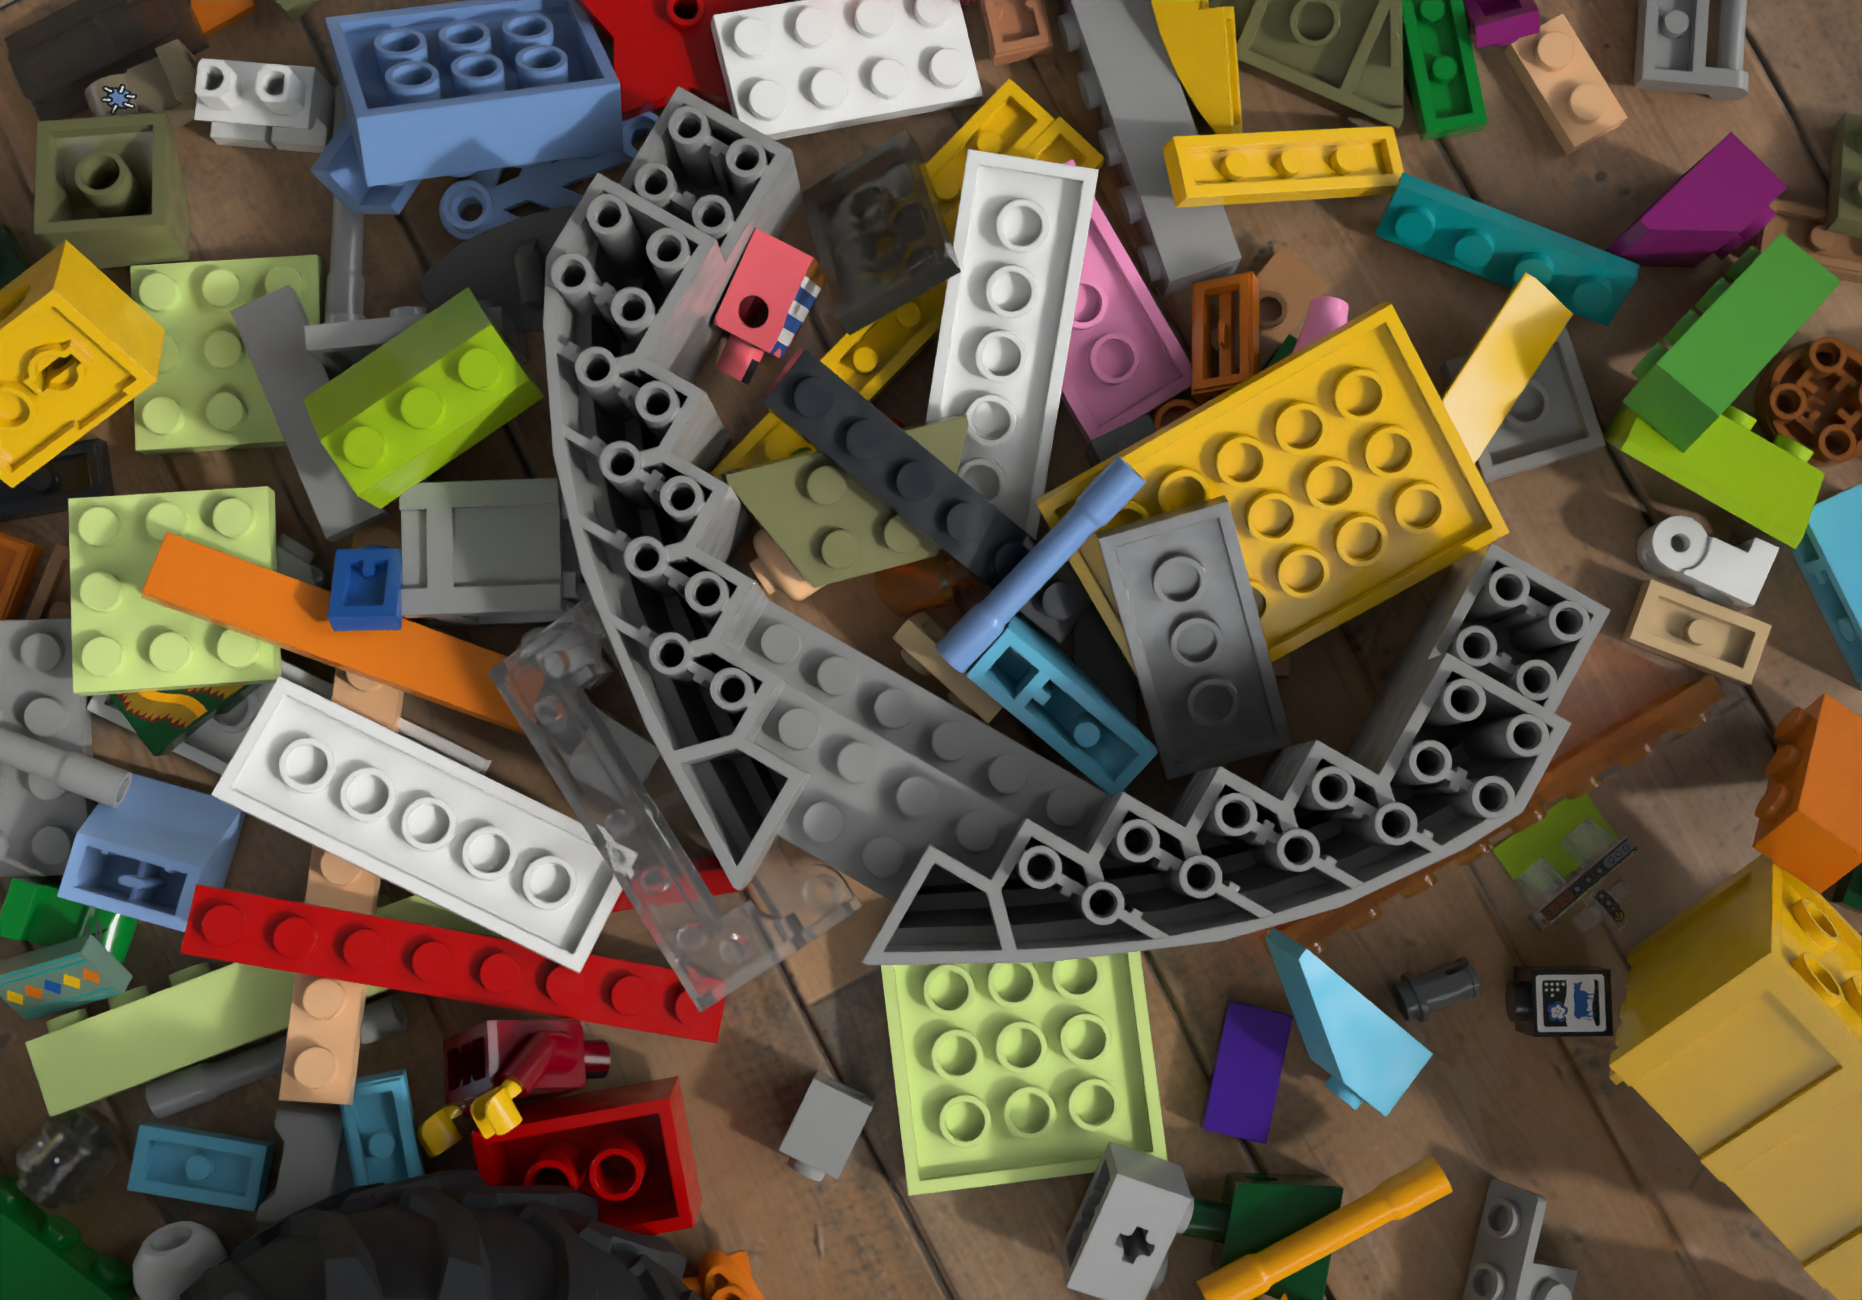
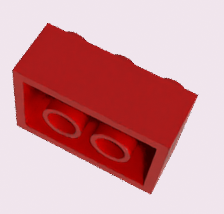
[471,1076,702,1235]

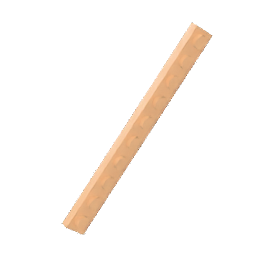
[279,475,431,1105]

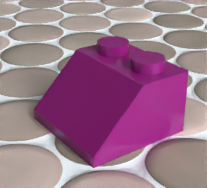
[1604,132,1787,267]

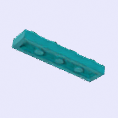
[1375,172,1640,326]

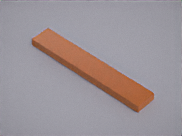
[141,532,550,735]

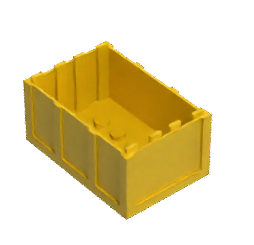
[1609,854,1862,1300]

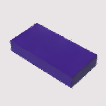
[1200,1000,1293,1144]

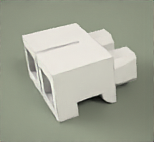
[194,58,335,153]

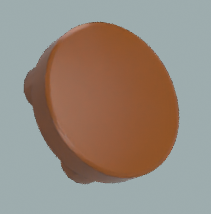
[1755,336,1862,467]

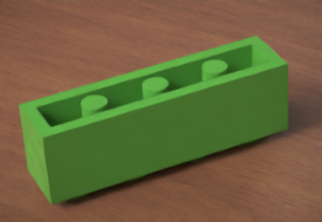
[1622,233,1842,453]

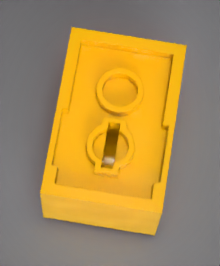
[0,240,165,488]

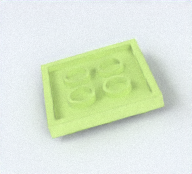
[130,254,326,455]
[68,486,282,696]

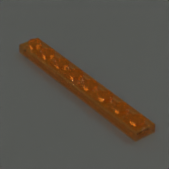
[1259,674,1726,959]

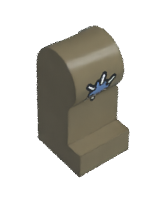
[84,39,199,130]

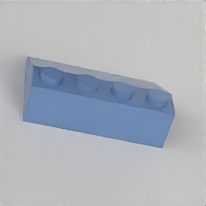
[325,0,624,187]

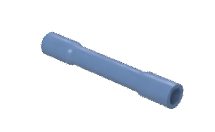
[935,455,1147,673]

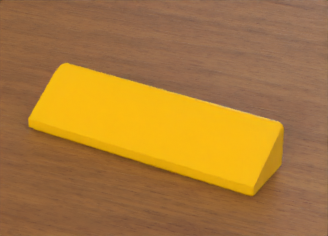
[1441,272,1573,464]

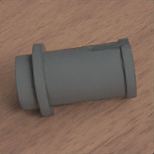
[1391,956,1481,1023]

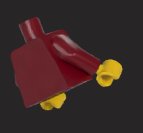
[417,1020,610,1158]

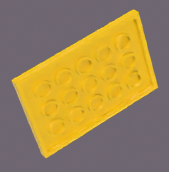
[1036,301,1510,677]

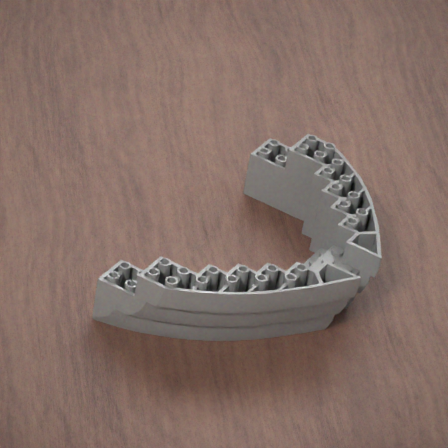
[543,86,1611,965]

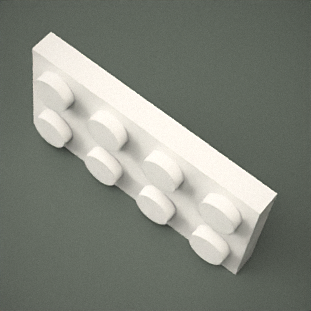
[710,0,983,140]

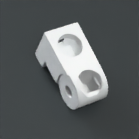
[1636,515,1779,612]

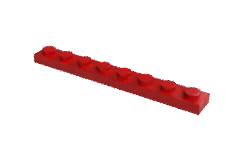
[180,884,730,1044]

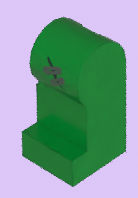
[0,876,139,964]

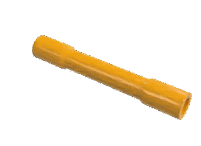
[1196,1155,1453,1300]

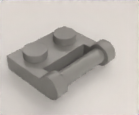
[1633,0,1749,101]

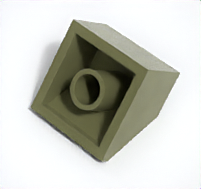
[33,112,190,268]

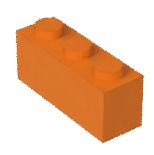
[1752,693,1862,894]

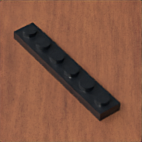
[758,349,1092,644]

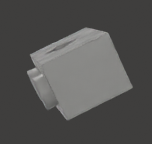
[1060,1141,1194,1300]

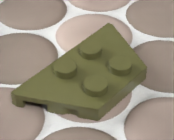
[1209,0,1404,129]
[721,414,969,588]

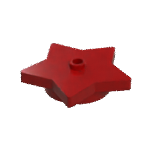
[574,0,792,122]

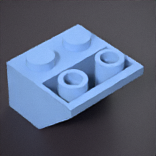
[57,772,246,932]

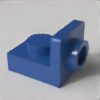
[328,545,403,631]

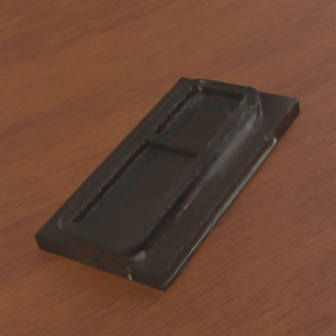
[4,0,210,121]

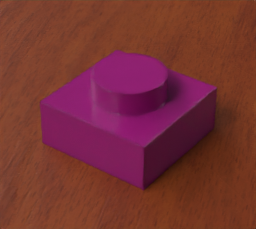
[1463,0,1540,49]

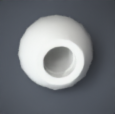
[133,1221,228,1300]

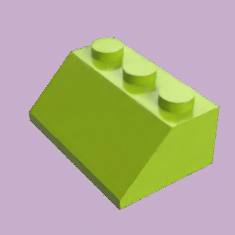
[303,287,545,509]
[1602,379,1825,549]

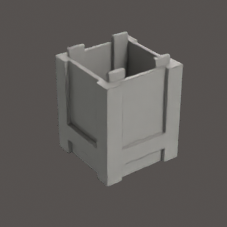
[399,478,594,629]

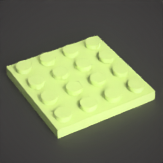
[877,932,1168,1196]

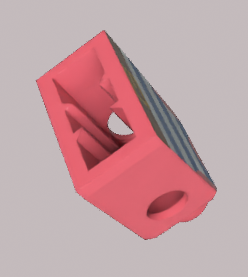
[714,228,830,385]

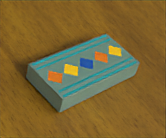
[0,934,133,1021]

